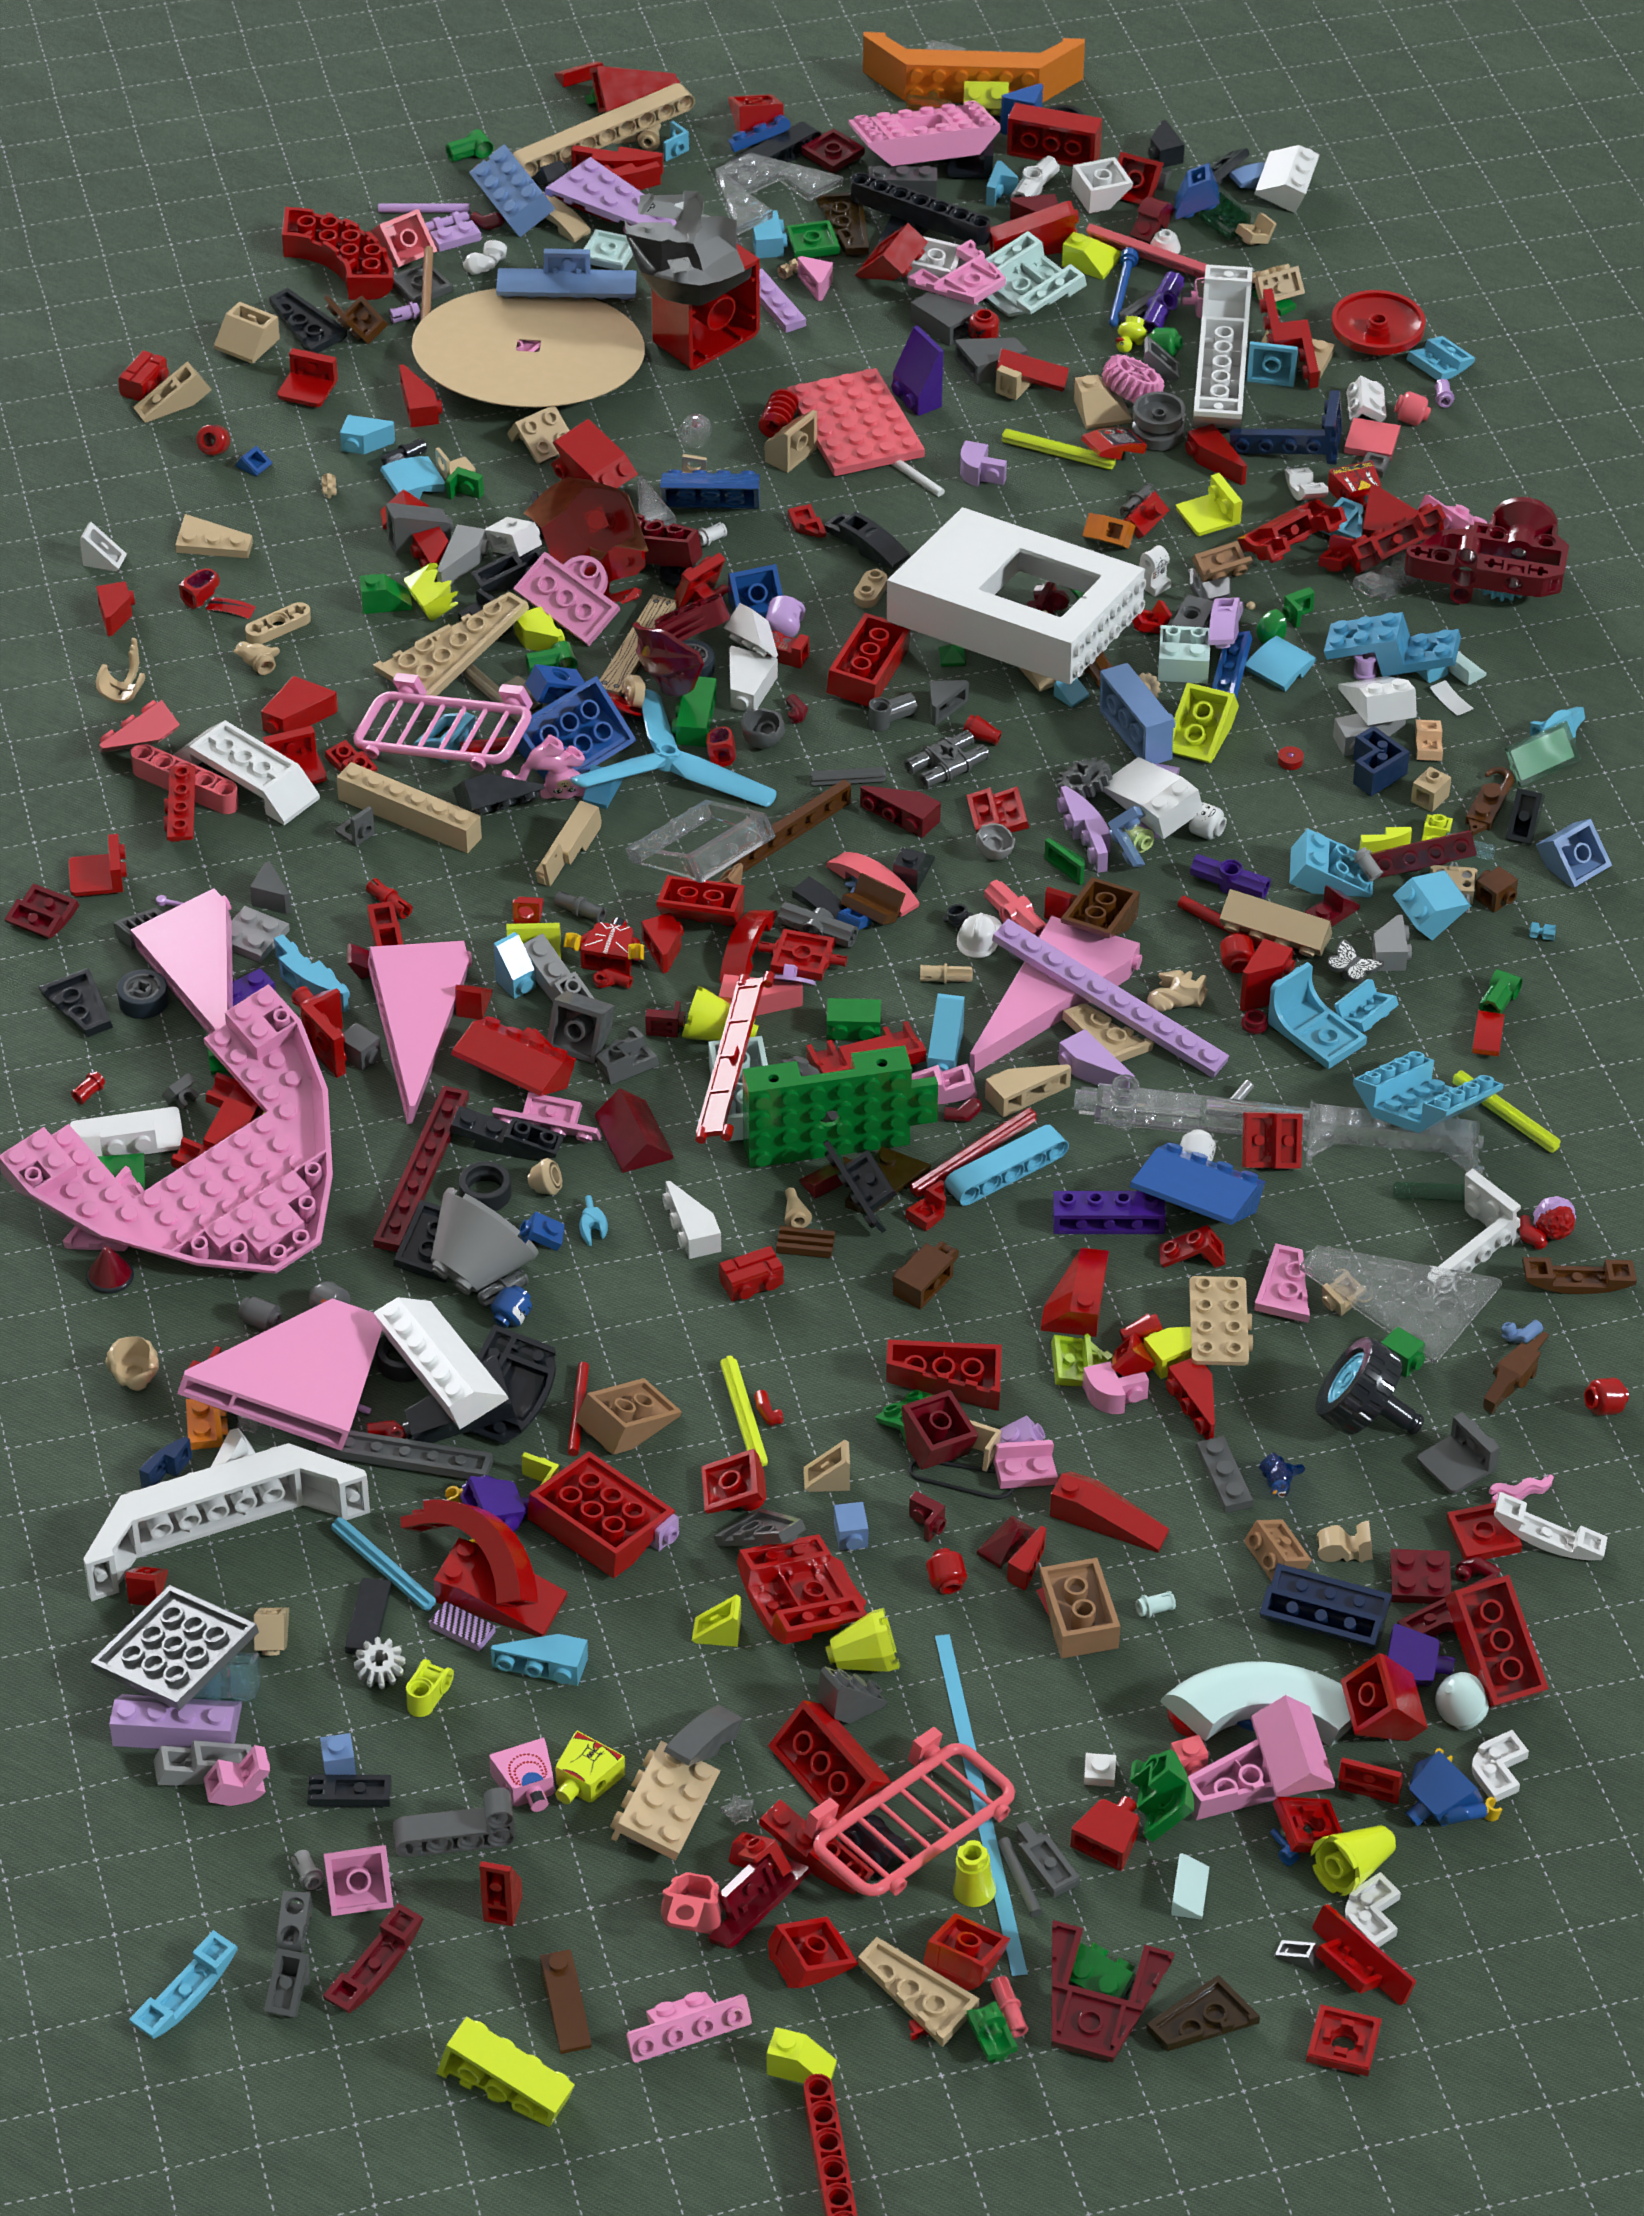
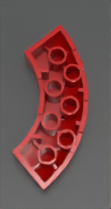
[282,207,393,300]

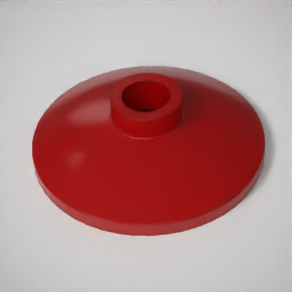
[607,692,643,717]

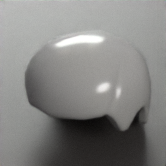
[976,823,1015,861]

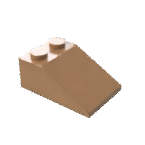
[575,1378,682,1455]
[1040,1557,1121,1659]

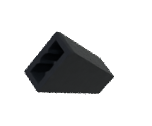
[403,1355,516,1443]

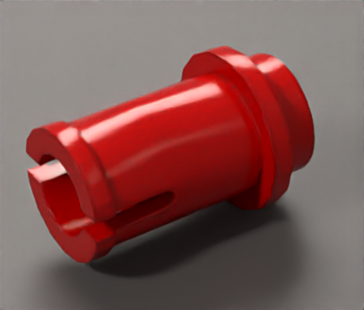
[71,1072,105,1105]

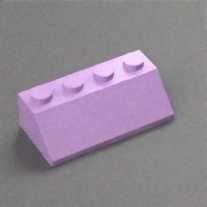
[109,1694,242,1749]

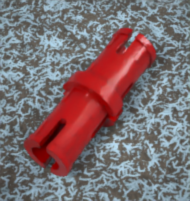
[366,878,413,919]

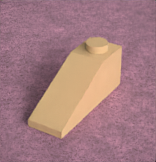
[134,361,212,423]
[985,1064,1071,1118]

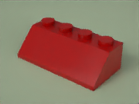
[451,1016,576,1096]
[768,1700,892,1820]

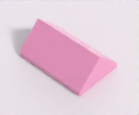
[1251,1695,1335,1797]

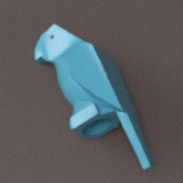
[1522,707,1585,745]

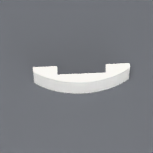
[1285,468,1328,500]
[1494,1492,1607,1560]

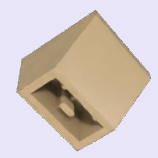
[214,302,280,364]

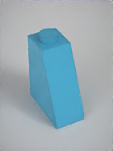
[927,993,965,1071]

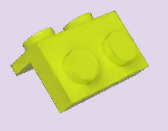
[964,81,1009,116]

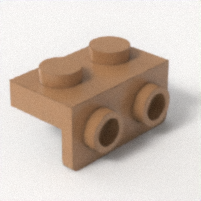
[1192,541,1253,583]

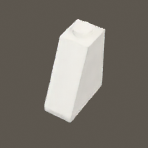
[730,646,778,712]

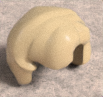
[105,1336,159,1391]

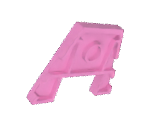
[908,239,1006,305]

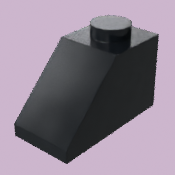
[1148,120,1185,168]
[1506,788,1545,844]
[893,847,935,893]

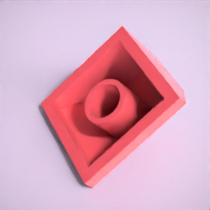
[370,209,437,268]

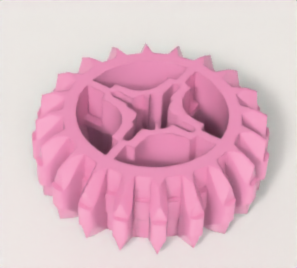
[1101,354,1165,404]

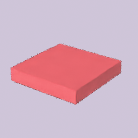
[1344,418,1400,461]

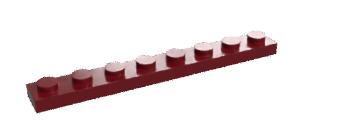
[373,1086,469,1252]

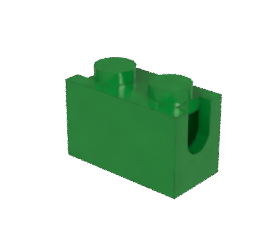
[826,998,881,1041]

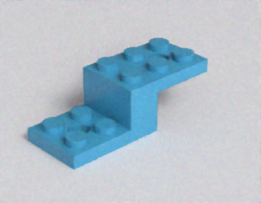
[1324,612,1461,677]

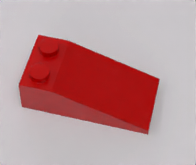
[434,1538,567,1637]

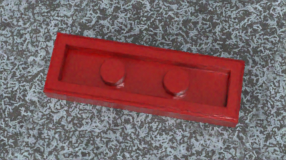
[996,348,1069,392]

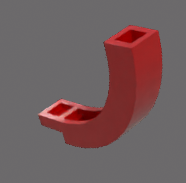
[401,1499,538,1607]

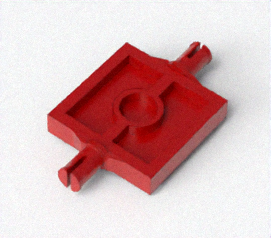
[758,929,848,981]

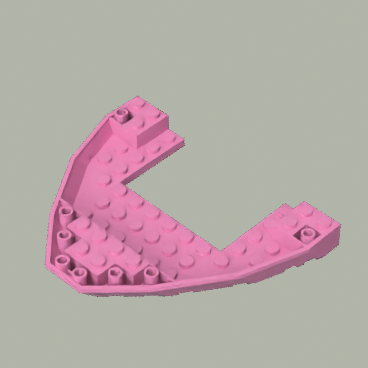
[0,984,333,1274]

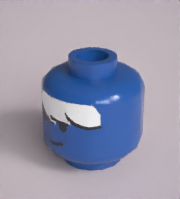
[490,1285,532,1328]

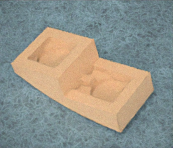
[1415,720,1443,761]

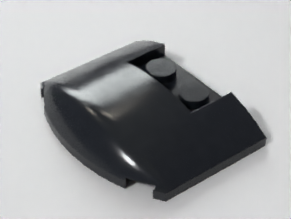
[469,1324,556,1445]

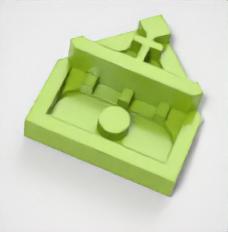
[1051,1334,1113,1386]

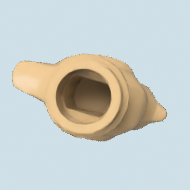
[233,641,280,675]

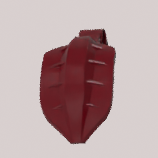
[632,594,730,696]

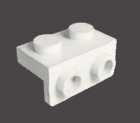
[1346,375,1387,422]

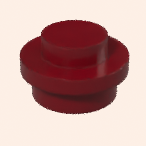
[1241,1009,1268,1034]

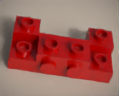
[1237,499,1347,563]
[1348,503,1446,575]
[806,1021,926,1074]
[171,1072,260,1169]

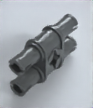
[903,730,990,789]

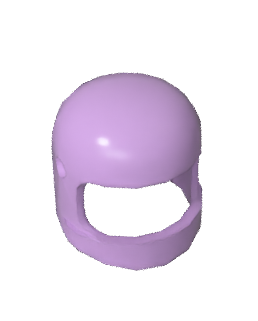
[766,596,806,637]

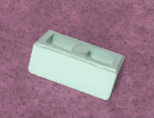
[1448,651,1487,686]
[1171,1853,1209,1920]

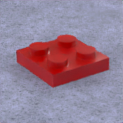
[1446,1503,1522,1560]

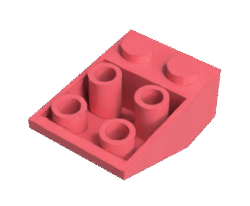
[98,700,180,752]

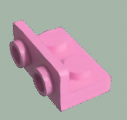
[993,1440,1058,1489]

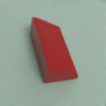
[554,62,604,87]

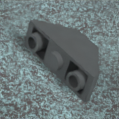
[817,1666,888,1724]

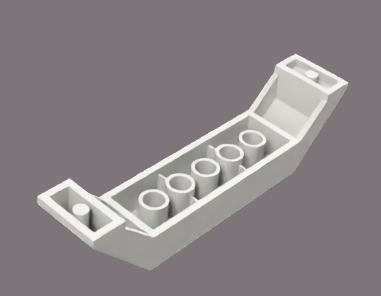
[1193,265,1253,429]
[84,1443,370,1601]

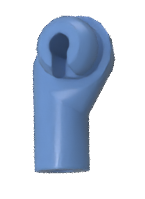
[1501,1320,1543,1343]

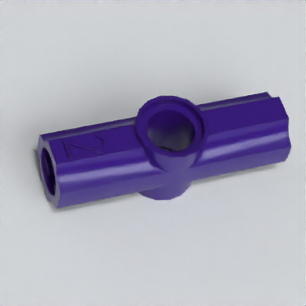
[1143,271,1184,333]
[1190,854,1271,899]

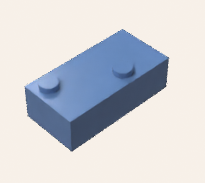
[1100,663,1175,764]

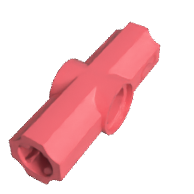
[984,879,1047,937]

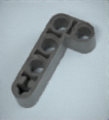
[393,1787,515,1857]

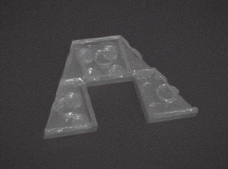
[715,153,843,235]

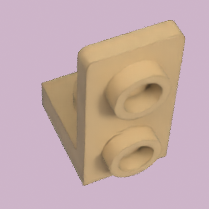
[996,365,1032,400]

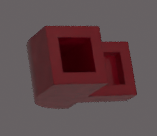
[1130,196,1175,244]

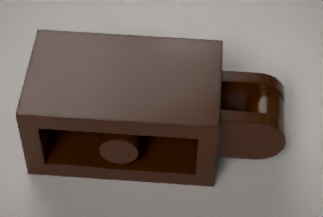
[892,1241,959,1310]

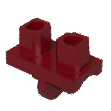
[1026,580,1070,615]

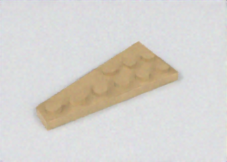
[373,592,529,696]

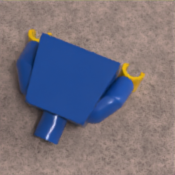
[1405,1748,1502,1827]

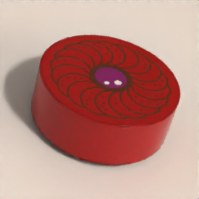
[1278,746,1304,770]

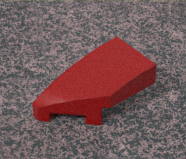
[787,504,826,538]
[905,1180,946,1231]

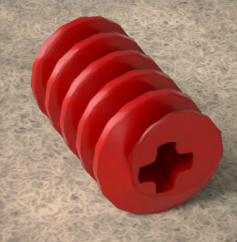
[758,389,799,438]

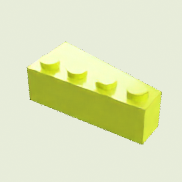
[436,2016,575,2127]

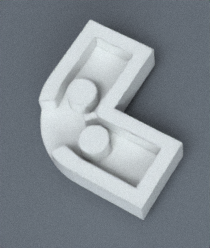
[1472,1730,1529,1802]
[1345,1872,1401,1948]

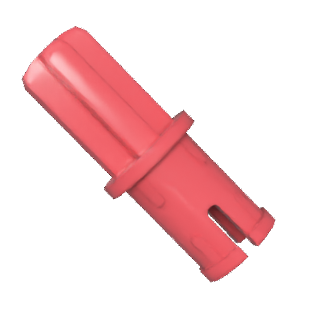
[991,1976,1028,2038]

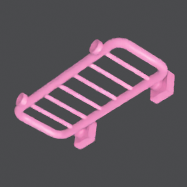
[353,673,533,771]

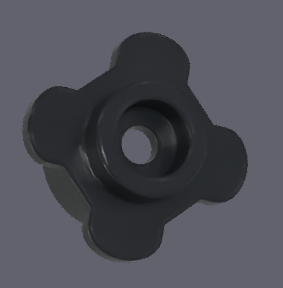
[943,904,974,927]

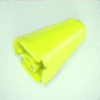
[682,986,759,1041]
[1311,1825,1396,1896]

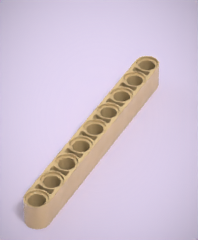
[513,83,695,177]

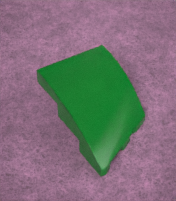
[1130,1749,1194,1842]

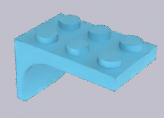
[1268,962,1367,1069]

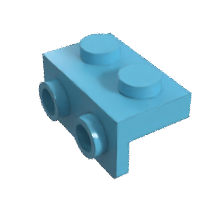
[1335,979,1399,1032]

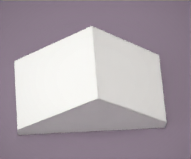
[80,522,127,571]

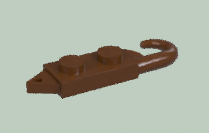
[1465,767,1514,836]

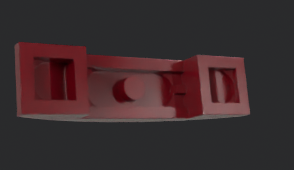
[323,1903,423,2014]

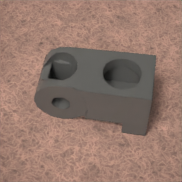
[277,1891,313,1952]

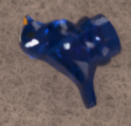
[1259,1453,1306,1498]

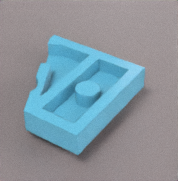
[1320,497,1363,539]

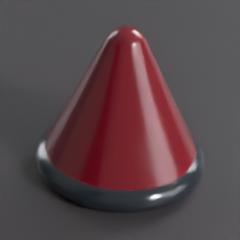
[86,1247,134,1294]

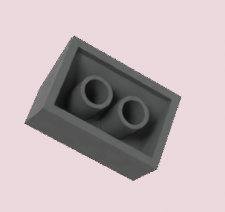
[869,165,937,198]

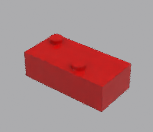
[1007,103,1102,167]
[826,613,911,707]
[1444,1575,1549,1710]

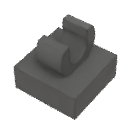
[162,1072,198,1109]

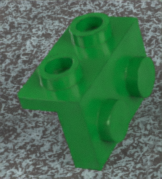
[1070,1942,1136,1999]

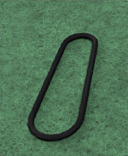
[909,1460,1015,1499]

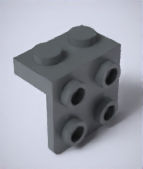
[1417,1412,1500,1494]

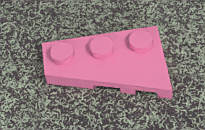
[1254,1243,1310,1323]

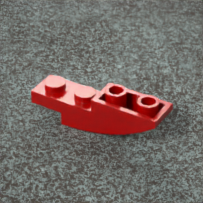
[571,145,664,175]
[758,1799,875,1895]

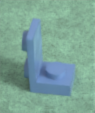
[1108,806,1146,867]

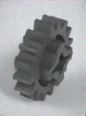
[1056,758,1113,798]

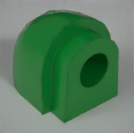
[1256,609,1287,644]

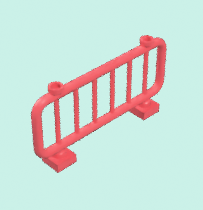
[804,1727,1015,1897]

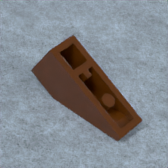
[540,1949,592,2054]

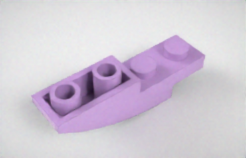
[1209,597,1243,648]
[1057,786,1111,873]

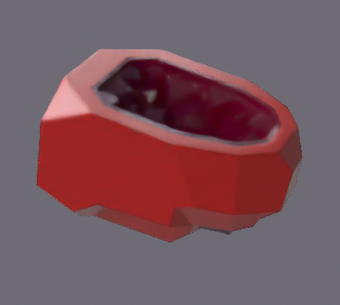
[179,569,220,610]
[707,726,736,767]

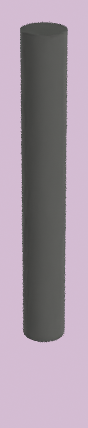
[998,1837,1042,1917]

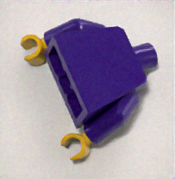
[445,1475,529,1543]

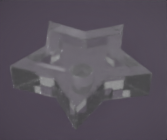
[235,1414,263,1435]
[720,1794,754,1827]

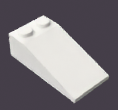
[1338,676,1417,725]
[1103,757,1203,839]

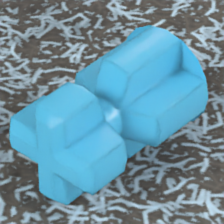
[1529,922,1556,941]

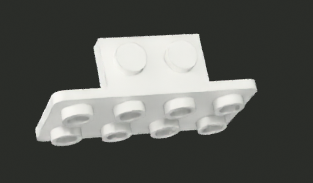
[70,1107,183,1156]

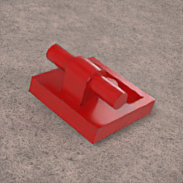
[673,552,728,609]

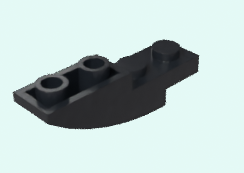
[824,511,910,570]
[449,1105,564,1159]

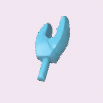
[579,1195,608,1246]

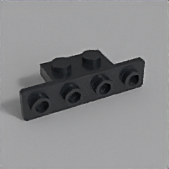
[823,1140,897,1233]

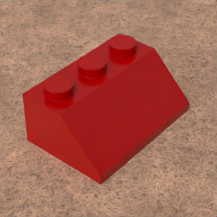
[656,875,745,926]

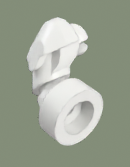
[463,240,507,275]

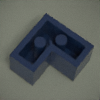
[1353,725,1410,796]

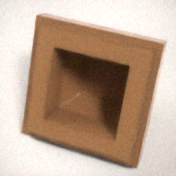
[717,863,743,885]

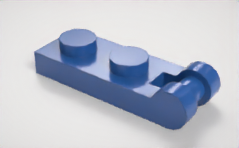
[728,115,791,152]

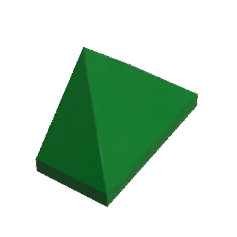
[1044,838,1085,885]

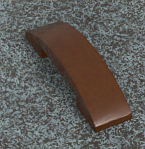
[1522,1257,1637,1294]

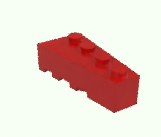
[886,1340,1002,1411]

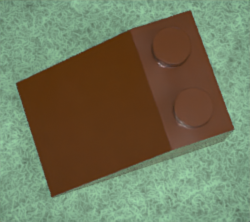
[1061,877,1140,938]

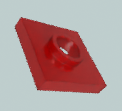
[1273,1796,1343,1853]
[1306,2004,1382,2076]

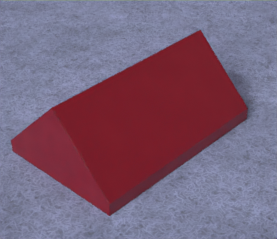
[595,1088,674,1173]

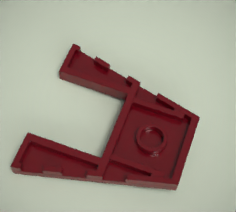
[1051,1920,1175,2063]

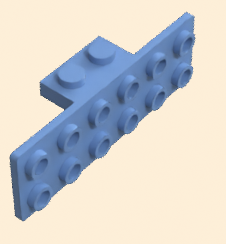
[496,249,636,300]

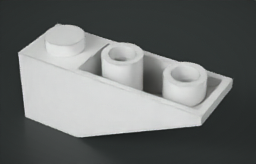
[723,603,778,658]
[662,1181,721,1259]

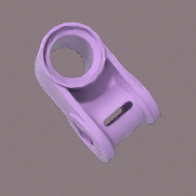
[1354,652,1378,680]

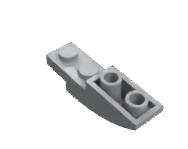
[523,933,594,1001]

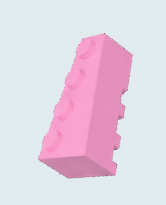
[1188,1739,1299,1820]

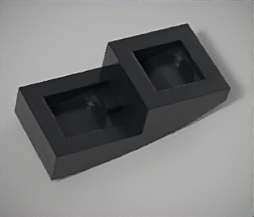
[792,876,847,919]

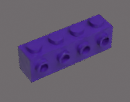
[1052,1191,1166,1234]

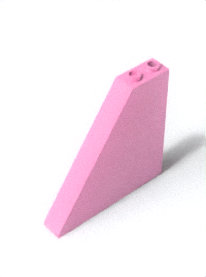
[177,1298,382,1451]

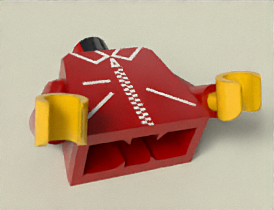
[563,918,645,975]

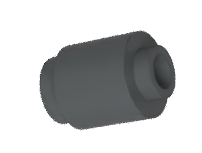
[238,1297,282,1331]

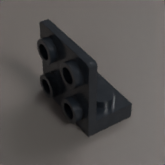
[947,139,993,179]

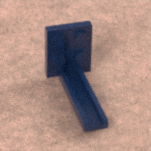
[1229,390,1342,464]

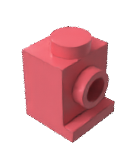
[1171,1735,1209,1776]

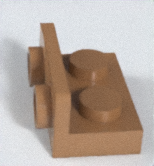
[1244,1519,1312,1581]

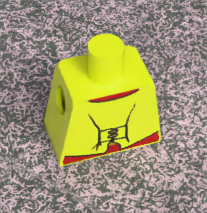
[555,1731,625,1804]

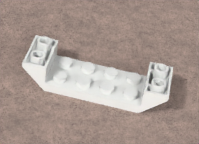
[173,720,320,825]

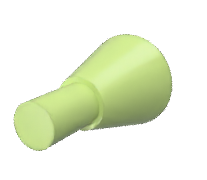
[1125,826,1154,853]

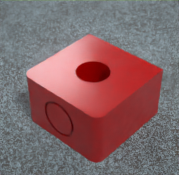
[651,244,760,370]

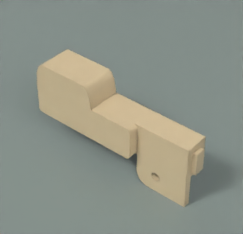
[535,801,601,887]

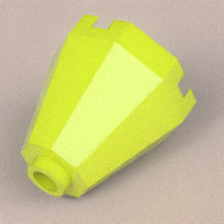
[826,1608,900,1672]

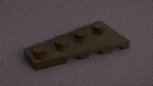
[816,193,869,256]

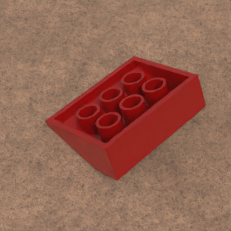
[527,1451,675,1579]

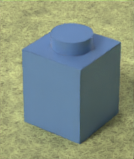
[834,1502,868,1551]
[320,1733,356,1775]

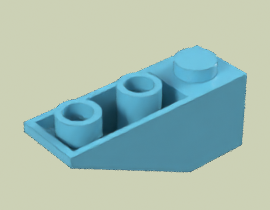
[491,1634,588,1686]

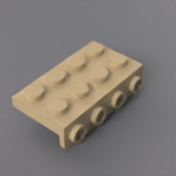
[610,1741,721,1861]

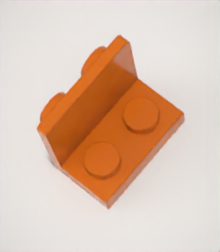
[186,1399,229,1450]

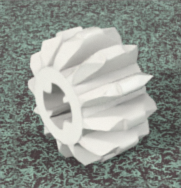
[354,1637,405,1689]

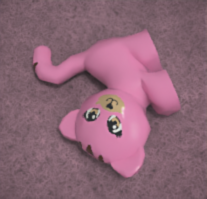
[502,735,586,799]

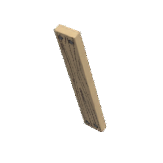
[600,594,676,696]

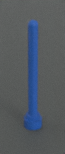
[1109,248,1139,327]

